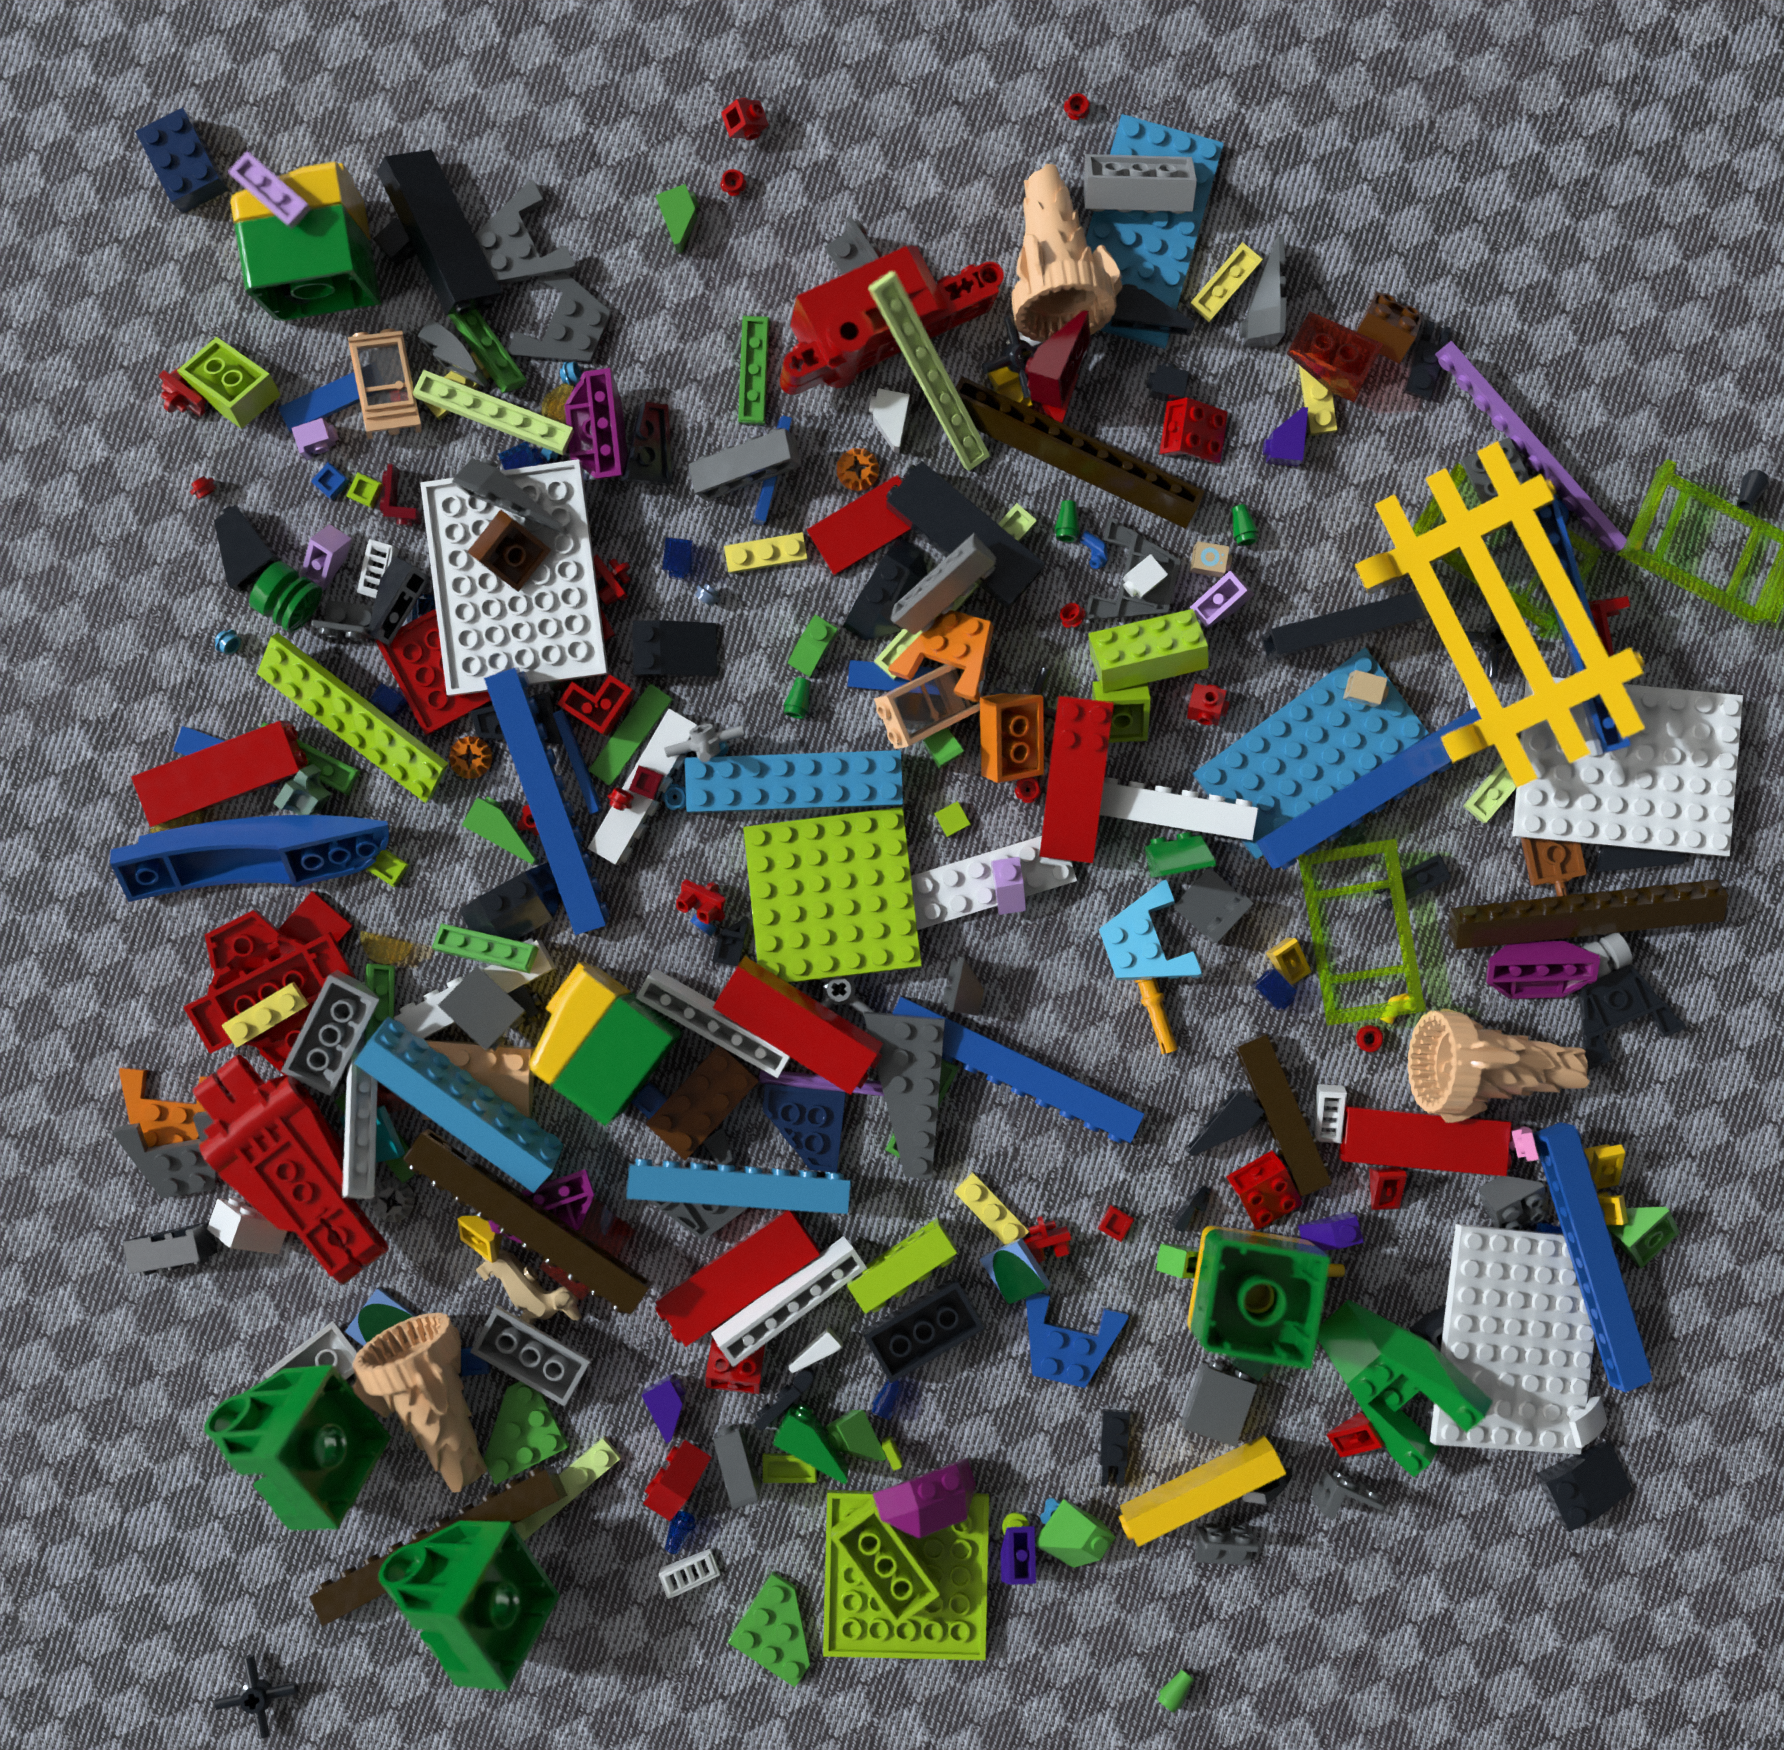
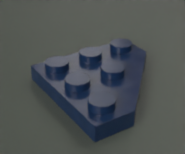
[762,1083,846,1173]

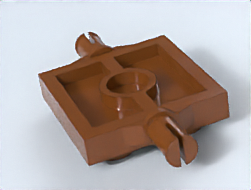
[1521,837,1587,897]

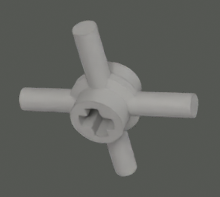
[664,722,746,762]
[820,975,873,1017]

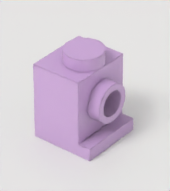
[291,418,338,460]

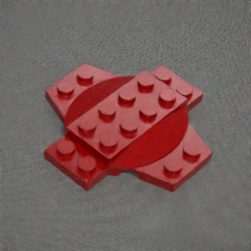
[183,909,357,1076]

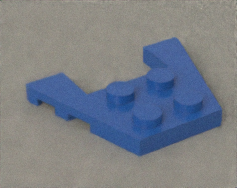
[1025,1292,1129,1388]

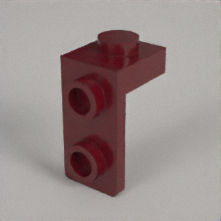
[380,464,422,528]

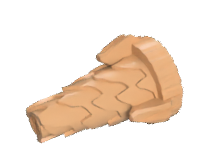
[1012,164,1122,342]
[1408,1008,1590,1123]
[352,1313,487,1492]

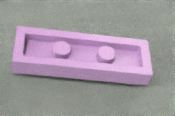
[228,152,311,229]

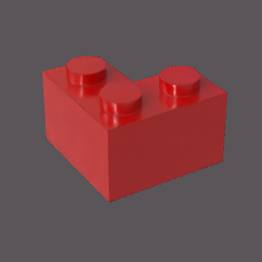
[557,674,636,737]
[643,1439,711,1521]

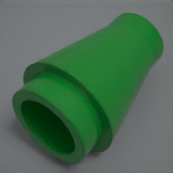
[1054,500,1080,542]
[1231,504,1260,547]
[783,677,811,719]

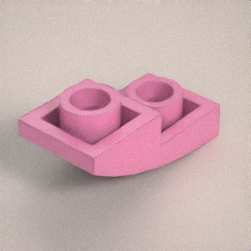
[1509,1125,1539,1161]

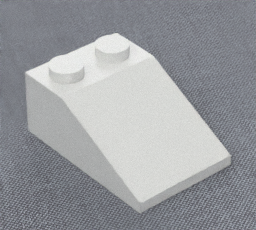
[263,1321,357,1380]

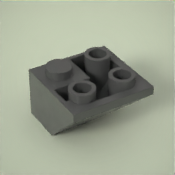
[942,956,984,1016]
[1478,1176,1549,1230]

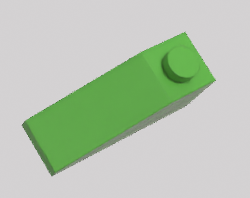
[462,796,540,865]

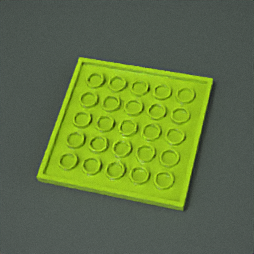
[743,807,922,983]
[823,1490,989,1660]

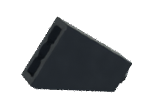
[214,505,282,592]

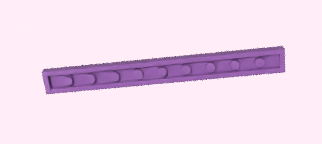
[1435,341,1629,553]

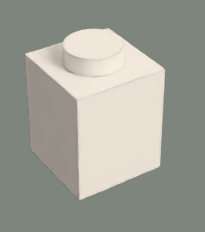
[1123,554,1168,600]

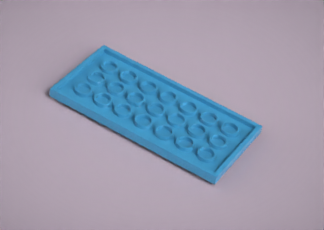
[1086,114,1224,349]
[1192,647,1429,859]

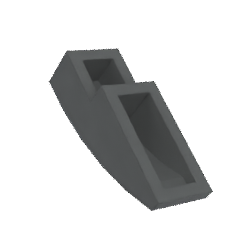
[418,319,488,387]

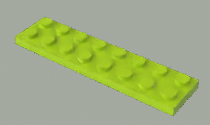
[257,632,449,803]

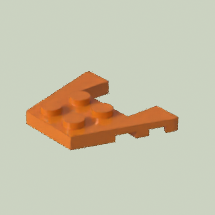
[888,610,994,702]
[119,1067,209,1148]

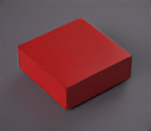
[1097,1205,1135,1242]

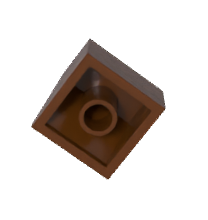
[467,509,552,592]

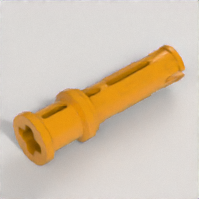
[1134,978,1178,1054]

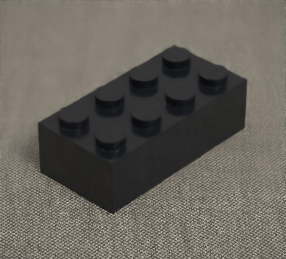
[863,1276,985,1384]

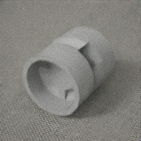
[1581,933,1633,979]

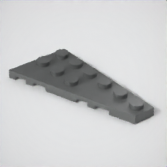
[863,1011,945,1179]

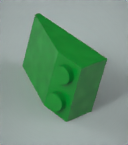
[1144,832,1216,878]
[773,1402,849,1485]

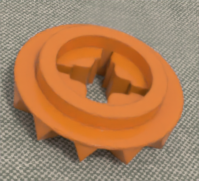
[837,448,879,491]
[448,736,492,779]

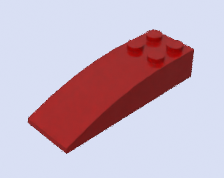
[1039,696,1114,863]

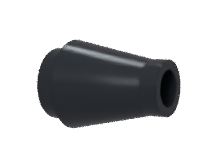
[1737,470,1769,511]

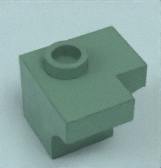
[273,764,331,815]

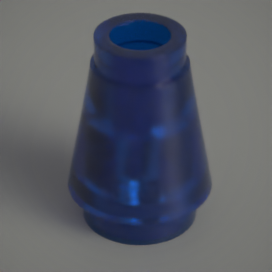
[871,1379,903,1420]
[665,1511,696,1555]

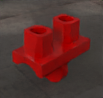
[159,367,207,417]
[594,555,631,606]
[676,879,726,924]
[1022,1216,1071,1263]

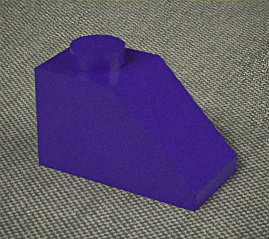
[1263,407,1308,467]
[1298,1211,1364,1251]
[641,1374,686,1444]
[1000,1526,1036,1585]

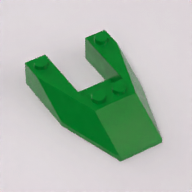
[1317,1299,1493,1478]

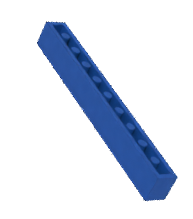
[1534,482,1631,755]
[484,667,611,935]
[1256,706,1482,870]
[892,996,1144,1144]
[1533,1122,1653,1393]

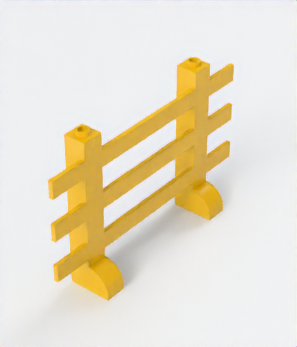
[1355,441,1645,788]

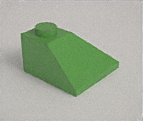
[1606,1207,1680,1269]
[1035,1499,1116,1568]

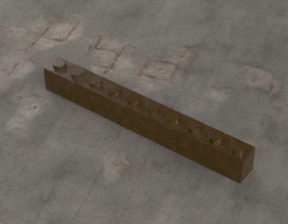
[955,376,1205,529]
[1448,879,1729,950]
[403,1129,653,1316]
[309,1465,568,1627]

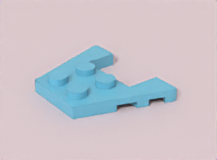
[1099,879,1203,981]

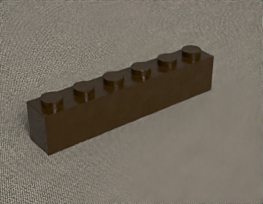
[1233,1033,1332,1197]

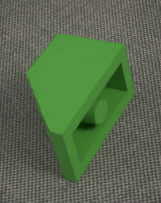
[655,184,699,254]
[788,614,839,678]
[923,727,964,769]
[1156,1244,1199,1279]
[826,1409,887,1461]

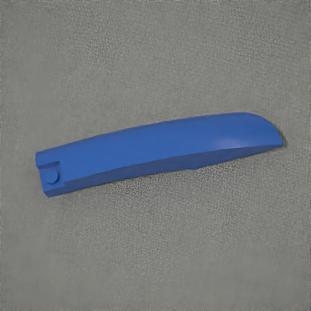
[110,815,389,902]

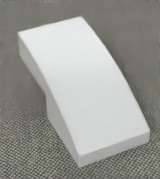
[1569,1396,1608,1448]

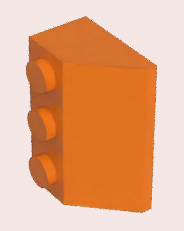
[980,693,1044,783]

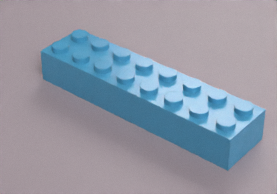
[685,750,903,813]
[354,1016,564,1193]
[627,1158,850,1214]

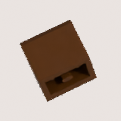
[1352,291,1423,364]

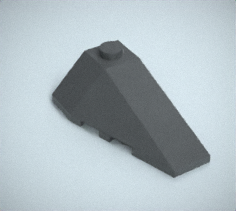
[1239,234,1286,348]
[452,458,567,534]

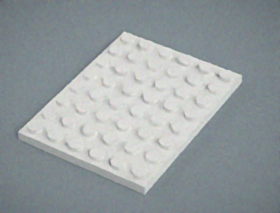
[420,459,608,697]
[1512,677,1743,857]
[1430,1224,1595,1454]

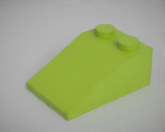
[177,337,281,429]

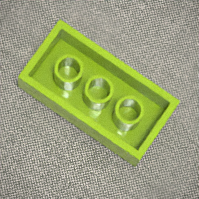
[1088,609,1208,693]
[847,1217,957,1314]
[831,1497,940,1628]

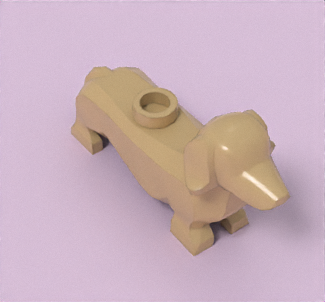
[476,1249,582,1325]

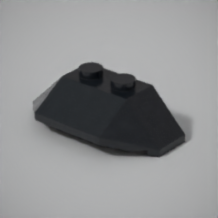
[843,537,928,641]
[459,861,561,941]

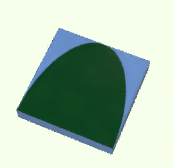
[979,1238,1051,1305]
[345,1287,418,1346]

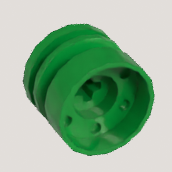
[249,561,323,633]

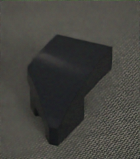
[712,916,749,968]
[1170,1185,1211,1233]
[1243,1468,1292,1505]

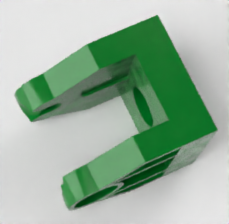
[204,1365,392,1531]
[379,1521,560,1691]

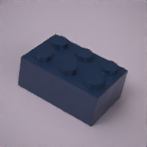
[135,107,229,214]

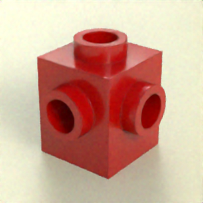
[721,97,769,141]
[1187,683,1230,726]

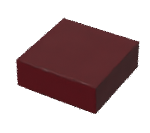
[629,765,665,801]

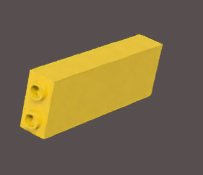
[1119,1435,1286,1547]

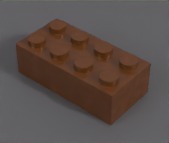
[646,1045,760,1161]

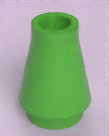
[1157,1669,1194,1714]

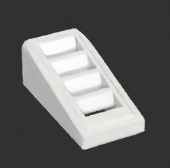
[357,539,399,598]
[1314,1084,1347,1143]
[789,1327,843,1373]
[659,1548,720,1599]

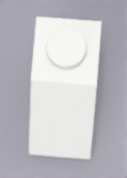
[869,388,910,453]

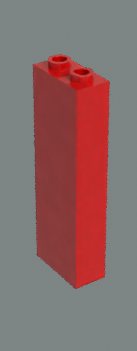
[131,721,308,827]
[712,956,883,1095]
[1339,1105,1513,1176]
[655,1210,821,1347]

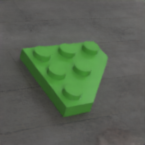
[484,1380,569,1485]
[727,1571,810,1687]

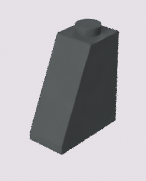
[713,1423,762,1510]

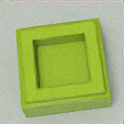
[347,472,383,509]
[934,801,970,837]
[882,1435,903,1471]

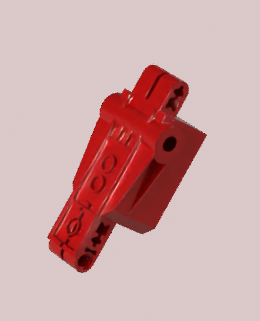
[779,246,1004,395]
[193,1054,389,1285]

